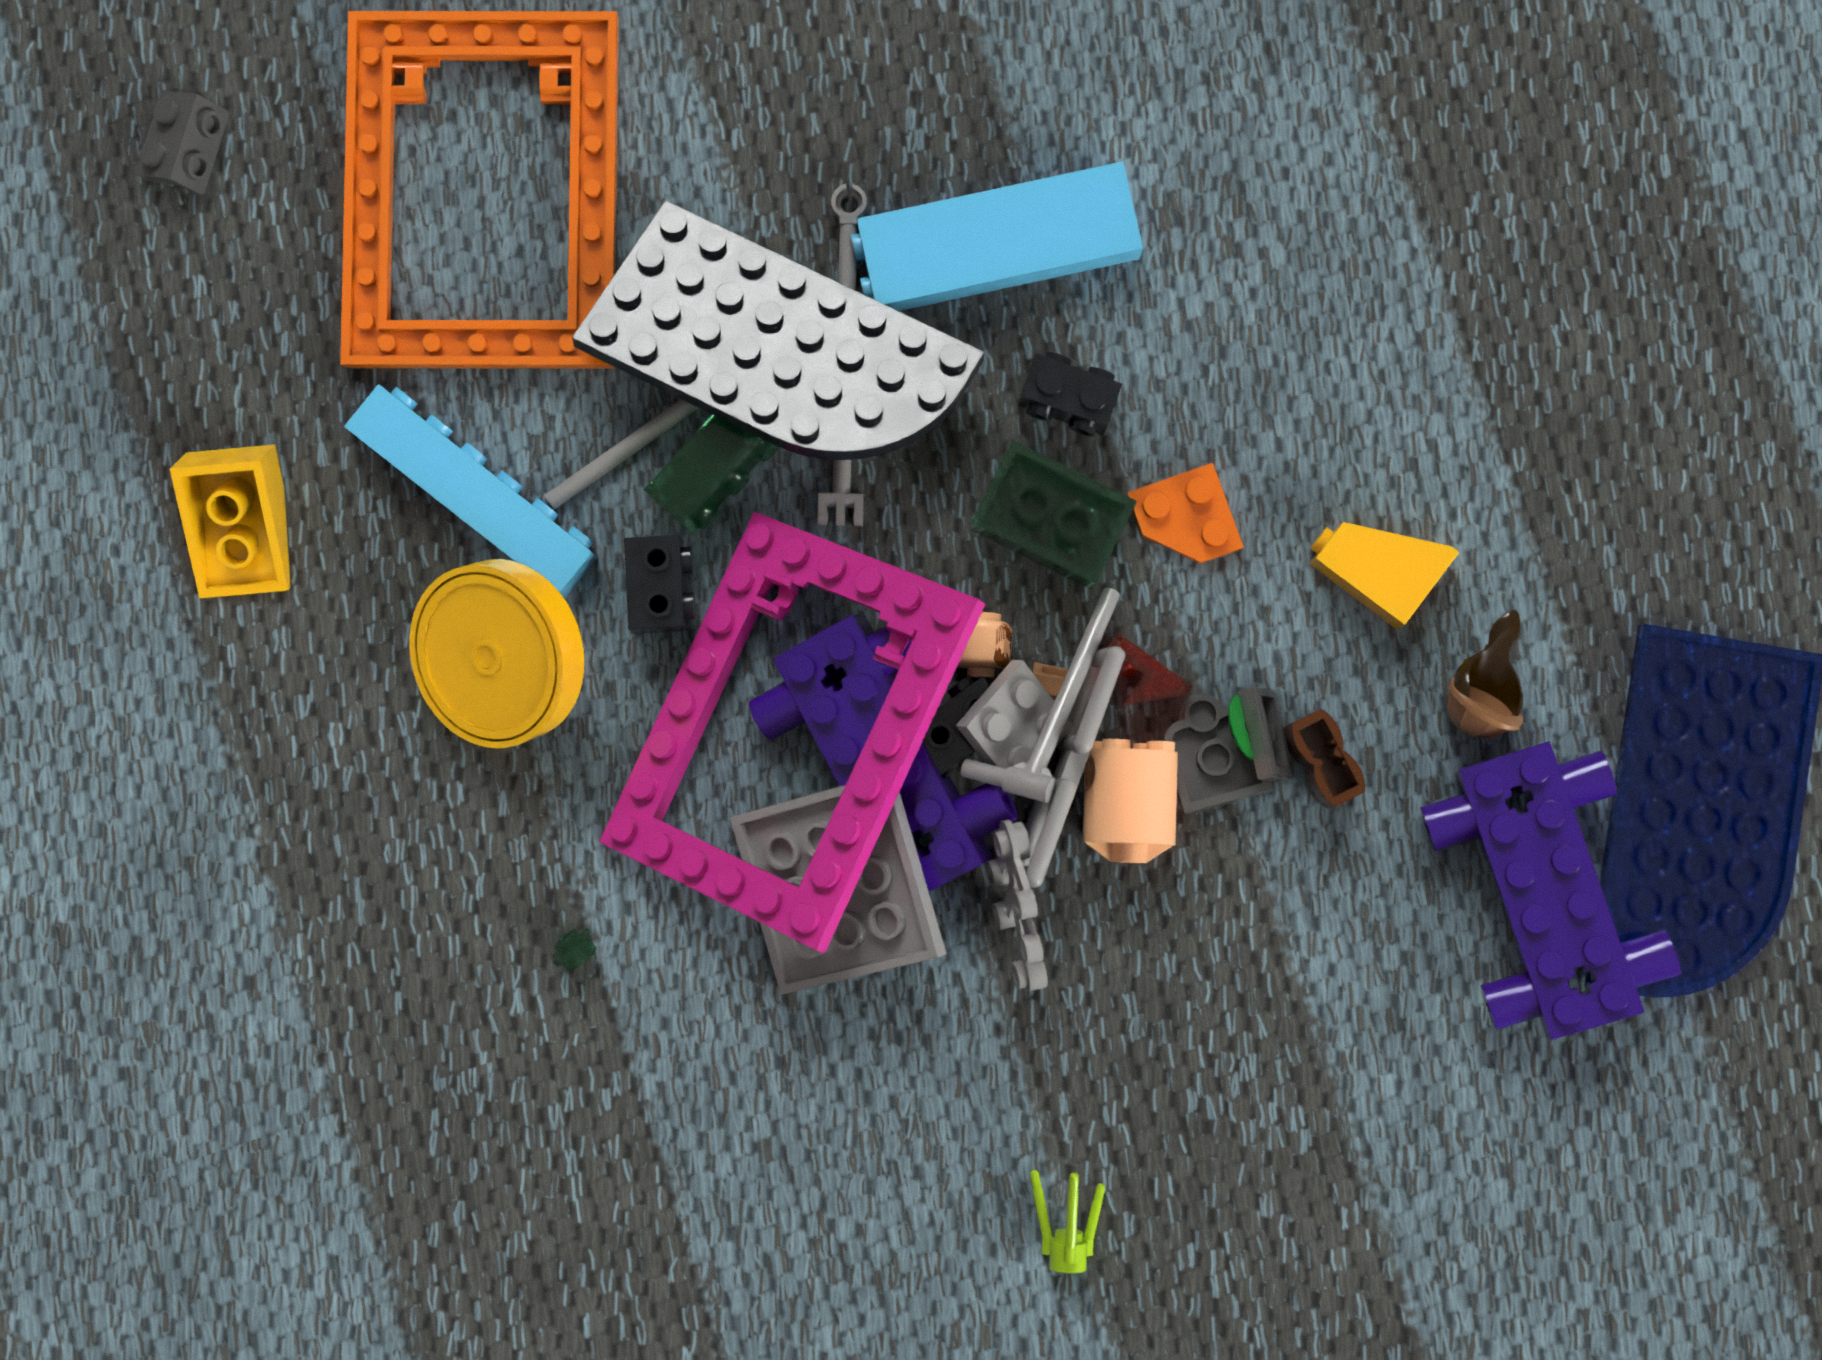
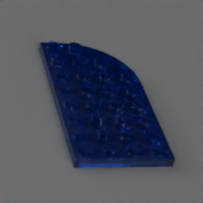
[1584,624,1822,998]

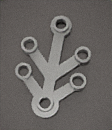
[986,820,1048,992]

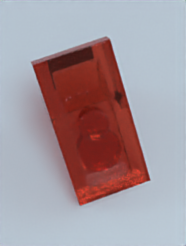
[1106,633,1193,708]

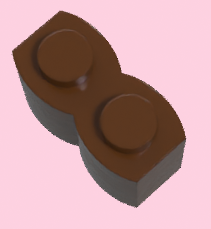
[1284,709,1365,808]

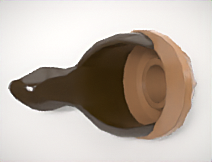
[1447,610,1523,739]

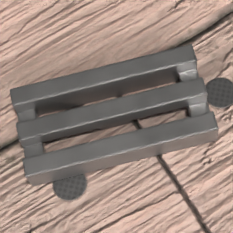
[1239,686,1294,783]

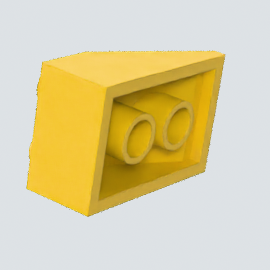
[170,444,291,598]

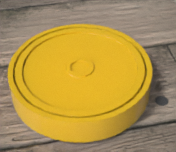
[409,559,584,748]

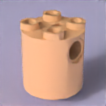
[1082,739,1178,863]

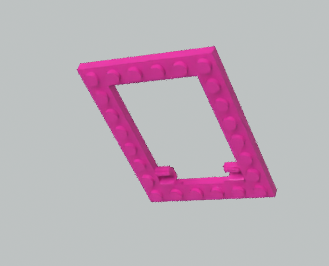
[599,512,985,953]

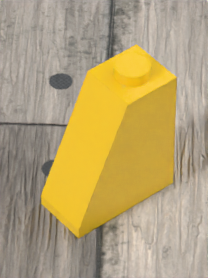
[1309,522,1459,629]

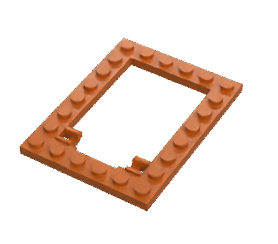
[340,11,619,369]

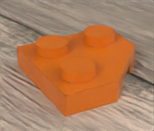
[1126,463,1244,564]

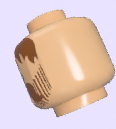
[957,612,1012,679]

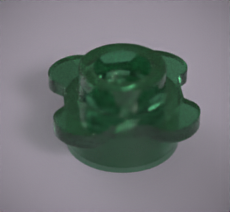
[552,928,597,972]

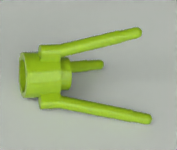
[1030,1170,1105,1273]

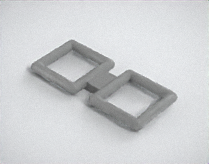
[1022,646,1125,888]

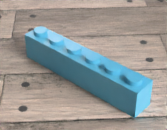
[344,384,598,599]

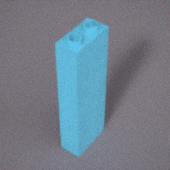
[851,161,1143,311]

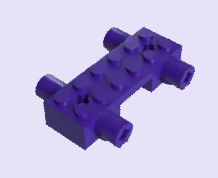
[749,614,1018,892]
[1420,741,1681,1040]

